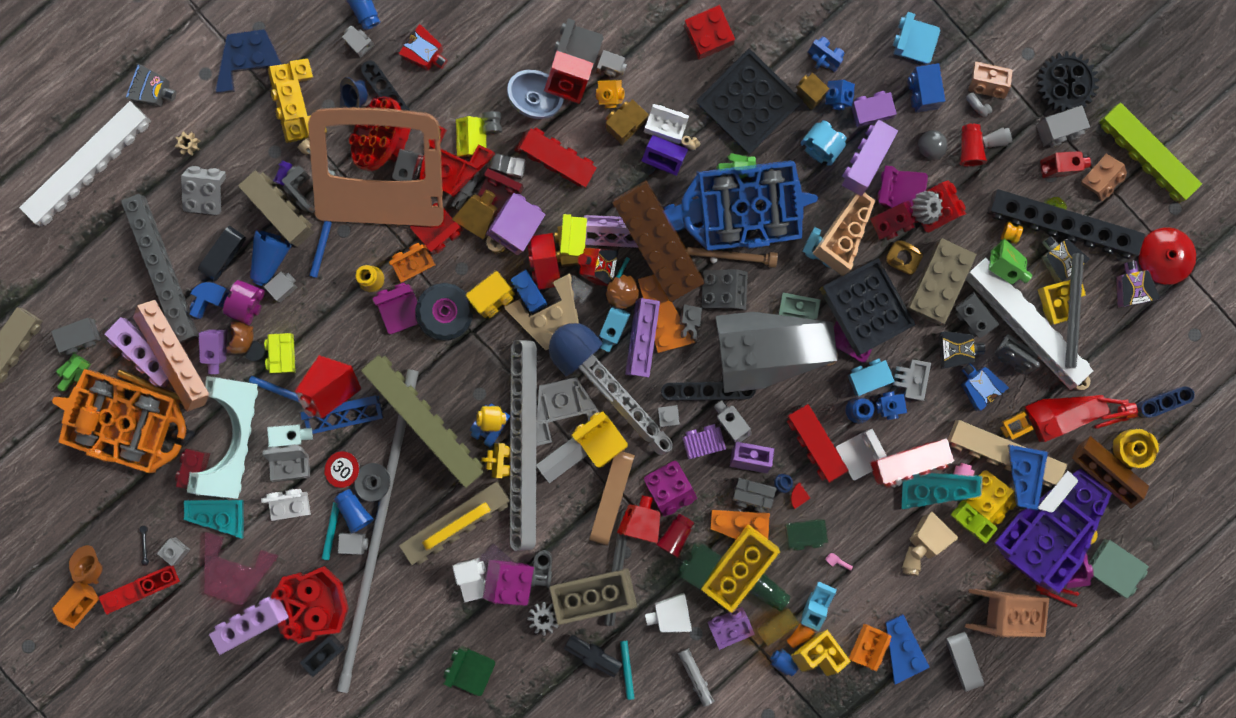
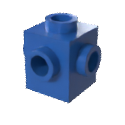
[825,80,855,110]
[876,392,907,420]

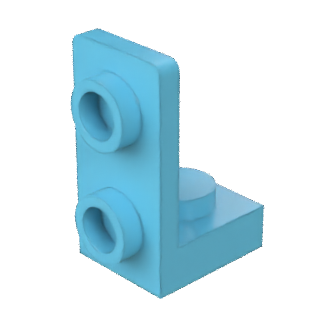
[802,227,831,268]

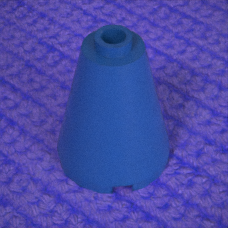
[250,230,292,286]

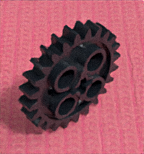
[1035,51,1100,113]

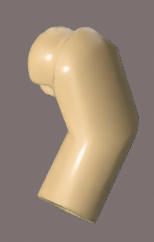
[681,136,700,151]

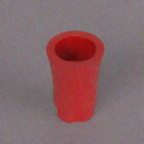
[960,124,987,167]

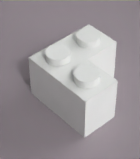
[453,558,486,602]

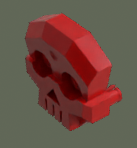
[271,566,349,644]

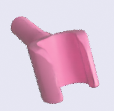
[825,553,853,571]

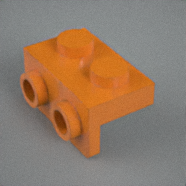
[389,243,436,283]
[849,623,891,671]

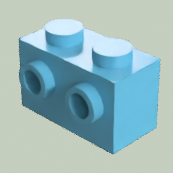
[848,358,895,396]

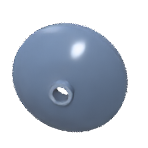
[507,70,563,119]

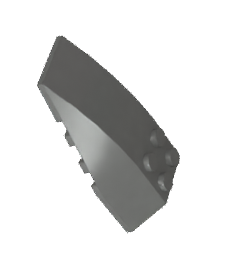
[715,312,838,393]

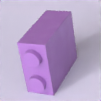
[486,193,546,255]

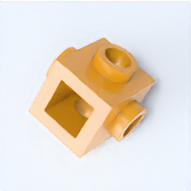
[596,80,625,108]

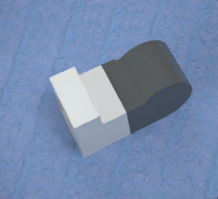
[488,154,526,179]

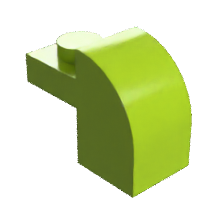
[951,500,998,544]

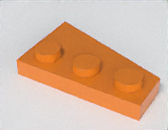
[710,510,770,539]

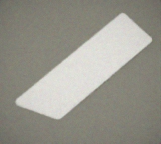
[1038,471,1078,512]

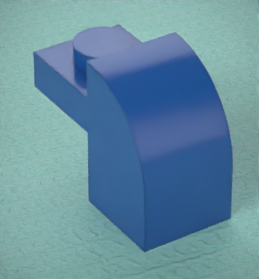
[190,282,230,319]

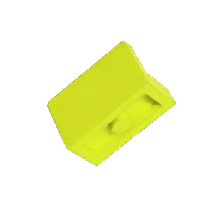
[456,116,486,158]
[560,214,587,256]

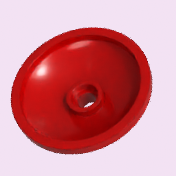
[1138,228,1196,285]

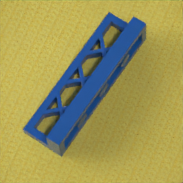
[300,395,383,434]

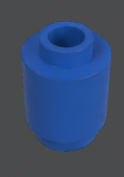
[770,649,799,677]

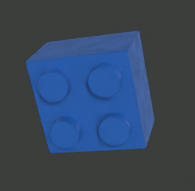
[908,64,945,113]

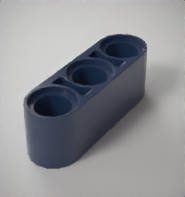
[1137,386,1195,418]

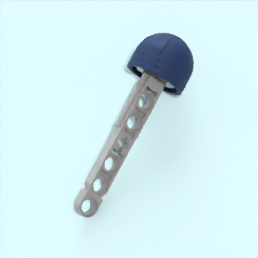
[549,323,672,455]

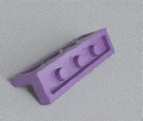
[625,298,660,377]

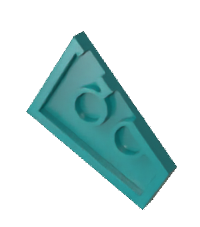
[184,500,244,539]

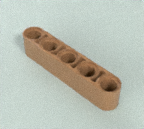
[589,451,635,546]

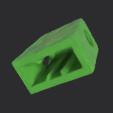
[989,239,1032,284]

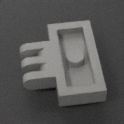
[893,359,931,401]

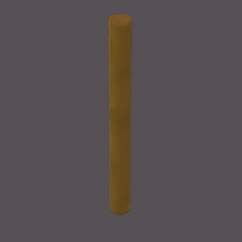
[117,369,182,404]

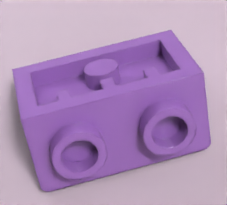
[708,607,755,650]

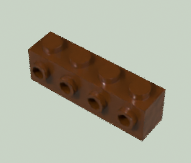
[1072,436,1149,509]

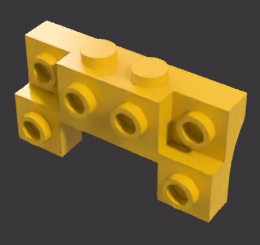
[268,59,327,143]

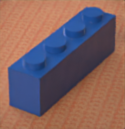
[664,198,741,232]

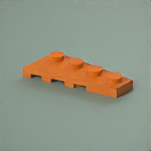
[638,275,695,353]

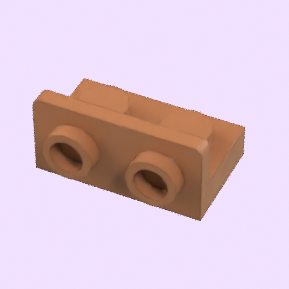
[968,62,1013,99]

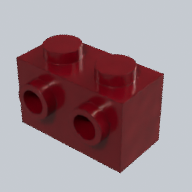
[870,201,918,241]
[175,449,210,489]

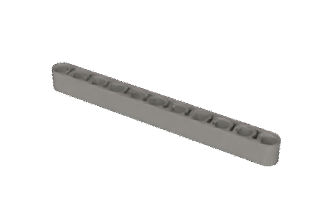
[510,340,537,551]

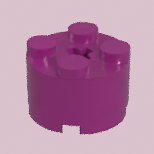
[223,280,265,325]

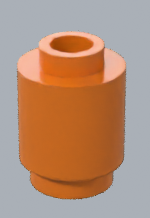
[75,405,100,435]

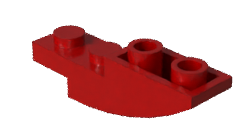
[99,565,180,615]

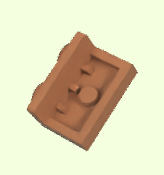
[1081,154,1127,201]

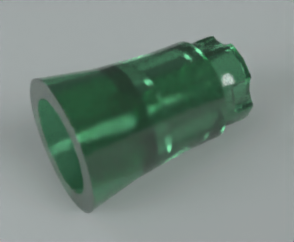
[748,573,791,611]

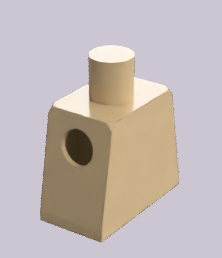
[910,511,958,560]

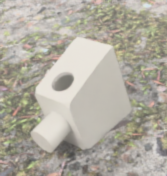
[645,593,692,632]

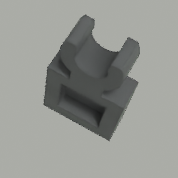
[680,304,702,340]

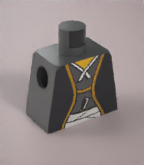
[939,331,985,369]

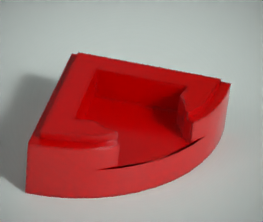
[791,482,811,509]

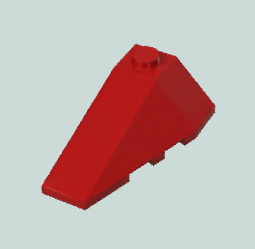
[1025,395,1111,442]

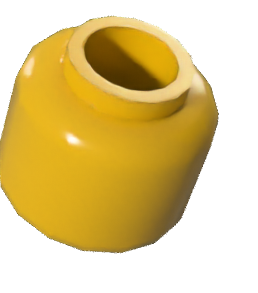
[477,406,506,431]

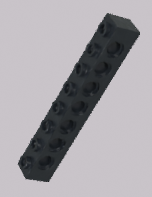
[987,189,1145,259]

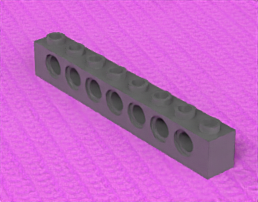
[121,194,199,344]

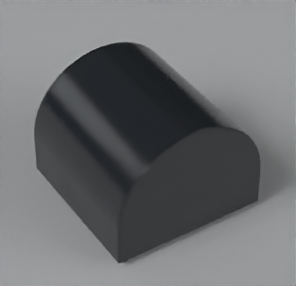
[245,341,268,362]

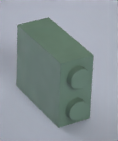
[1088,539,1149,599]

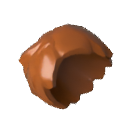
[606,275,639,309]
[226,322,254,354]

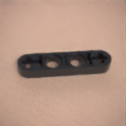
[361,61,410,111]

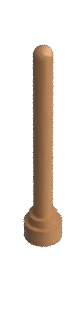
[686,247,778,268]

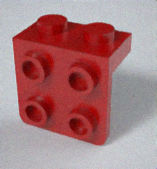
[921,180,966,233]
[410,203,462,255]

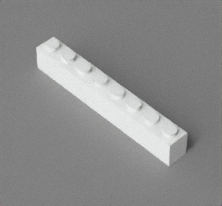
[19,101,151,226]
[965,258,1093,390]

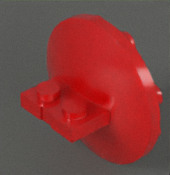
[349,96,411,171]

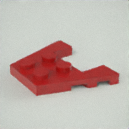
[419,126,495,197]

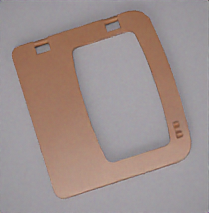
[308,108,444,226]

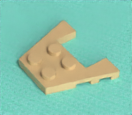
[505,274,579,350]

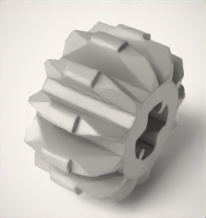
[910,191,943,224]
[527,602,559,635]

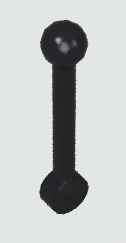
[139,526,149,566]

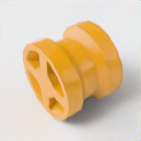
[1001,222,1023,244]

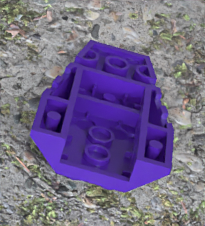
[995,469,1112,594]

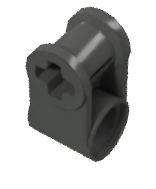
[531,550,552,589]

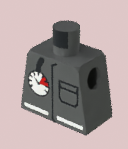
[392,149,424,181]

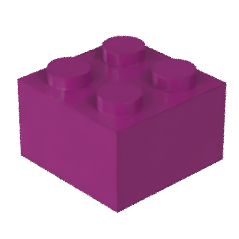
[483,560,534,606]

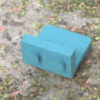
[893,12,940,64]

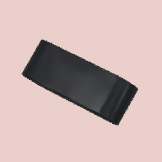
[198,226,246,282]

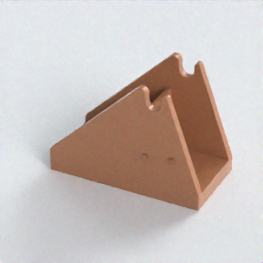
[965,589,1049,637]

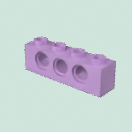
[105,317,170,387]
[209,597,289,655]

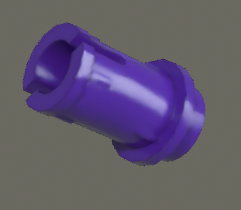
[273,160,292,186]

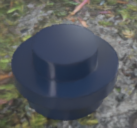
[774,474,793,493]

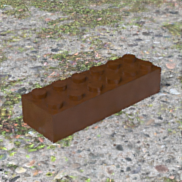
[612,180,704,302]

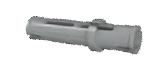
[678,648,714,707]

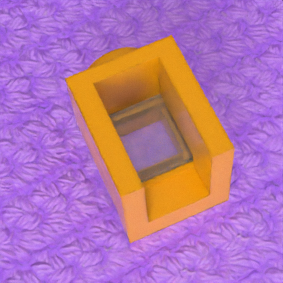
[1000,411,1033,440]

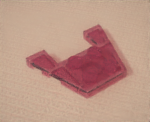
[205,532,279,605]

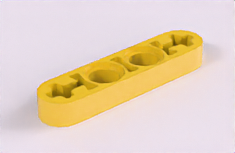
[422,502,491,551]

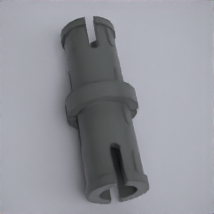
[450,176,480,211]

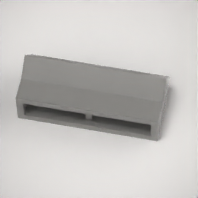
[536,438,588,483]

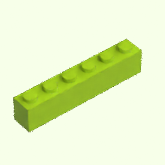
[1099,102,1202,203]

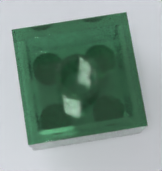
[679,541,721,589]

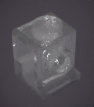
[571,275,593,305]

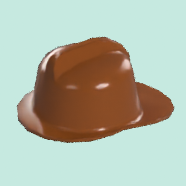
[69,545,103,584]

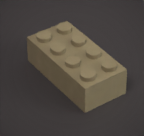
[238,170,314,247]
[907,238,977,326]
[550,569,637,625]

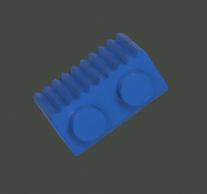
[511,270,547,313]

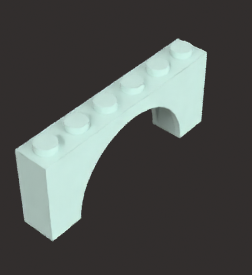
[187,376,258,499]

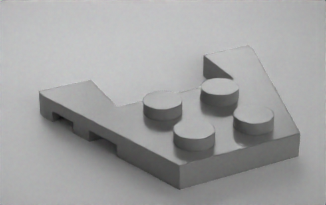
[536,376,600,446]

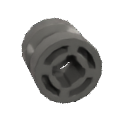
[482,111,502,134]

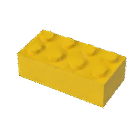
[701,524,780,613]

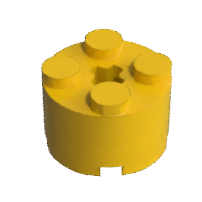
[1113,429,1159,468]

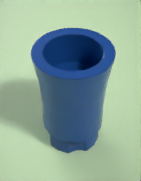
[346,0,380,30]
[846,397,874,424]
[334,489,374,534]

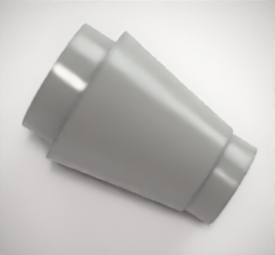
[983,127,1012,148]

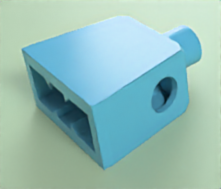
[599,306,631,352]

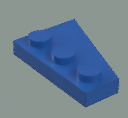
[1008,445,1048,510]
[885,614,930,684]

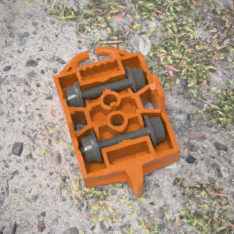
[52,369,186,473]

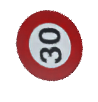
[325,451,359,488]

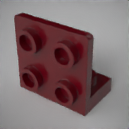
[478,168,524,217]

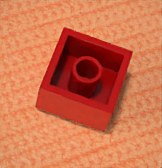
[684,5,735,60]
[544,51,593,104]

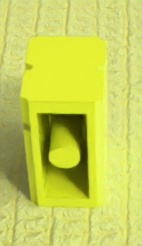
[264,333,295,374]

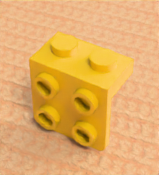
[572,411,628,468]
[962,470,1016,525]

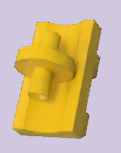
[481,443,510,478]

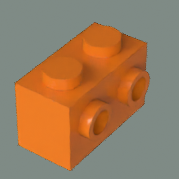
[53,582,99,629]

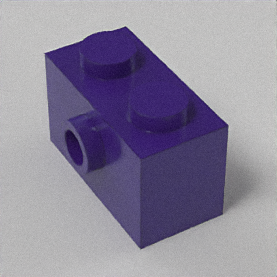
[642,135,688,176]

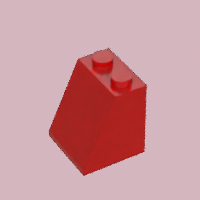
[295,355,361,418]

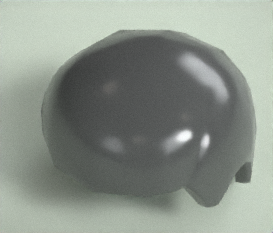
[918,130,948,161]

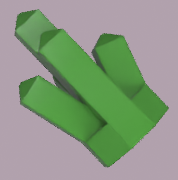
[717,153,756,179]
[56,354,91,391]

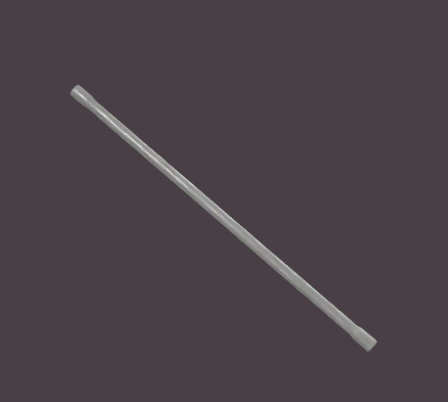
[337,369,419,693]

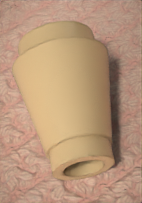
[902,547,921,576]

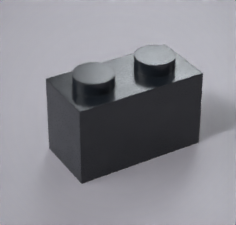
[300,634,345,678]

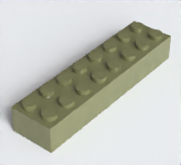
[361,355,483,488]

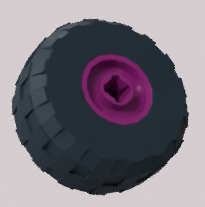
[415,283,473,341]

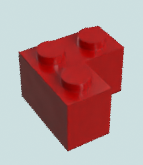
[528,233,560,290]

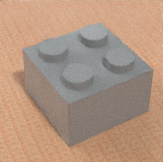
[1036,106,1090,148]

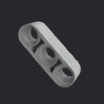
[946,632,984,692]

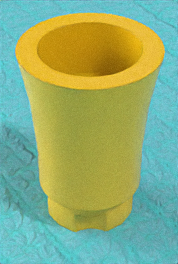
[356,265,384,292]

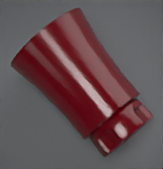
[656,514,694,559]

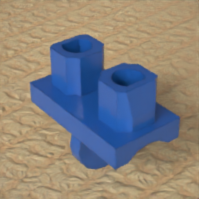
[807,37,845,72]

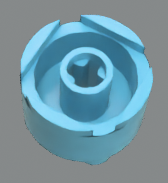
[801,120,847,165]

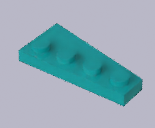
[902,473,983,509]

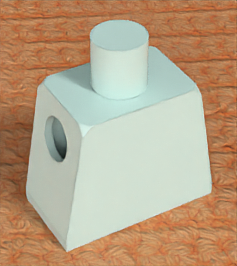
[268,425,313,447]

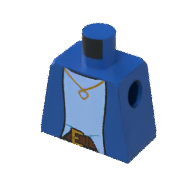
[961,363,1009,411]

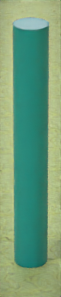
[322,502,339,560]
[620,640,635,700]

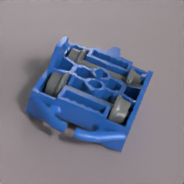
[681,160,818,250]

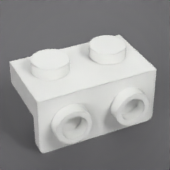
[644,104,689,144]

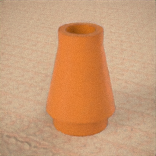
[787,623,816,649]

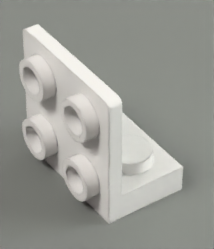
[836,429,887,480]
[261,489,311,521]

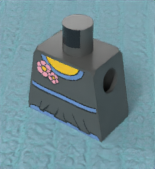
[126,64,176,107]

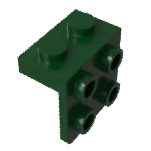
[443,646,496,696]

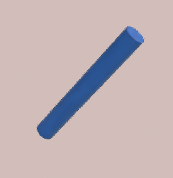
[310,221,332,278]
[249,376,300,403]

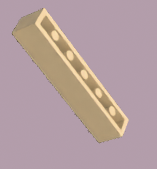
[947,420,1067,488]

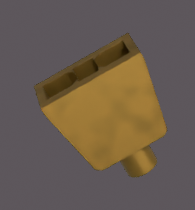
[452,190,498,239]

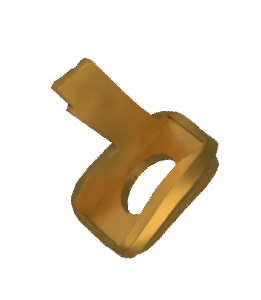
[886,240,923,275]

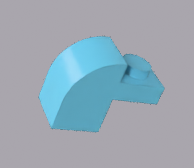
[801,582,836,631]

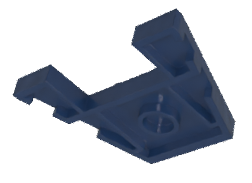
[216,29,282,94]

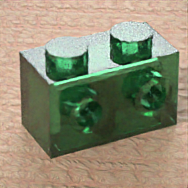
[785,519,828,551]

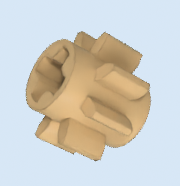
[175,131,200,156]

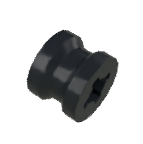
[171,425,196,447]

